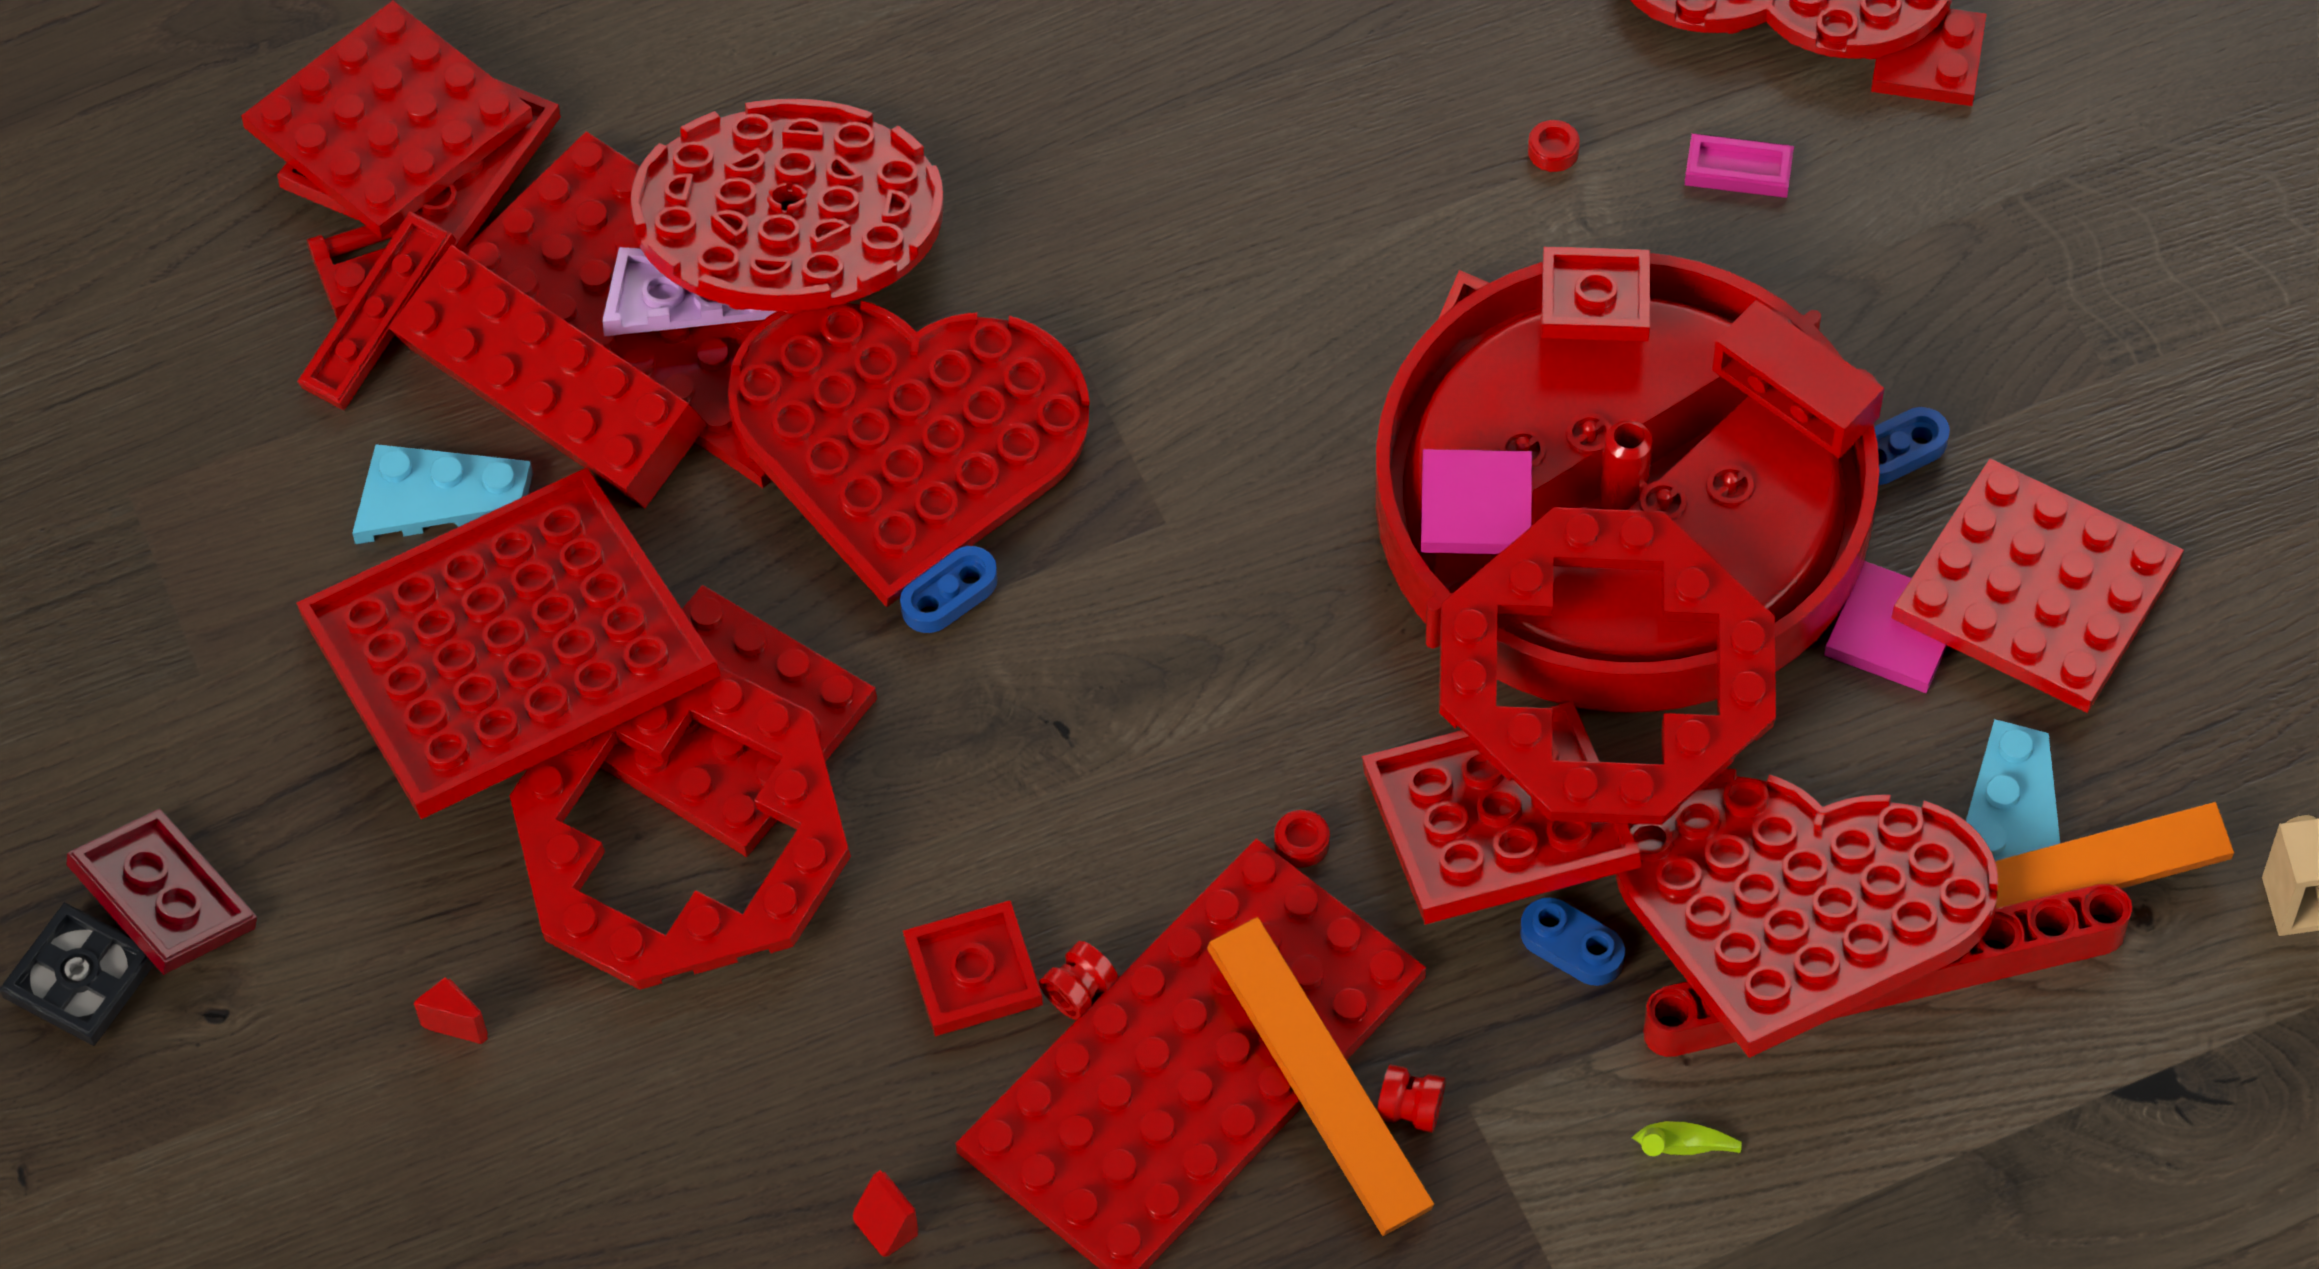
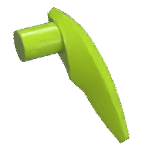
[1632,1121,1742,1156]

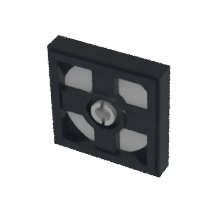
[0,902,154,1046]

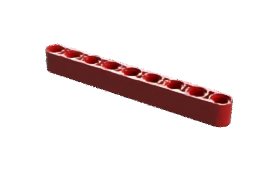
[1643,884,2132,1057]

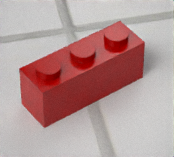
[1712,300,1885,459]

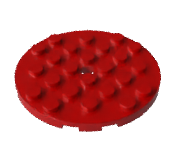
[631,99,943,314]

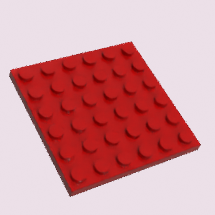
[296,467,721,819]

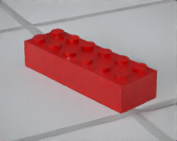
[389,244,708,509]

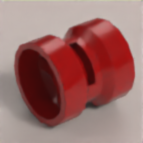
[1039,941,1118,1020]
[1377,1064,1446,1133]

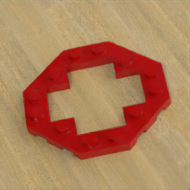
[1439,507,1776,825]
[509,666,851,990]

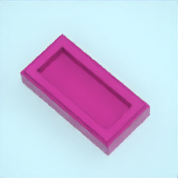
[1685,134,1794,198]

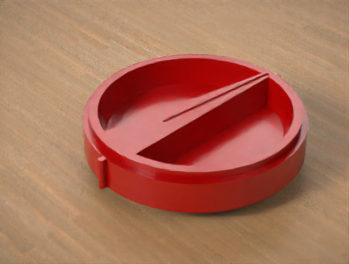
[1376,253,1880,712]

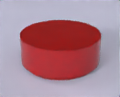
[1528,120,1580,172]
[1274,810,1330,868]

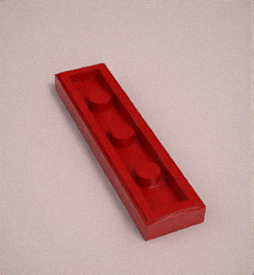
[297,211,457,411]

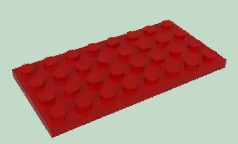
[462,131,771,488]
[955,838,1426,1269]

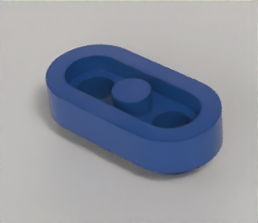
[1874,407,1950,485]
[900,546,998,633]
[1520,898,1625,986]

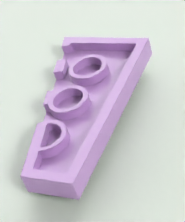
[602,247,776,336]

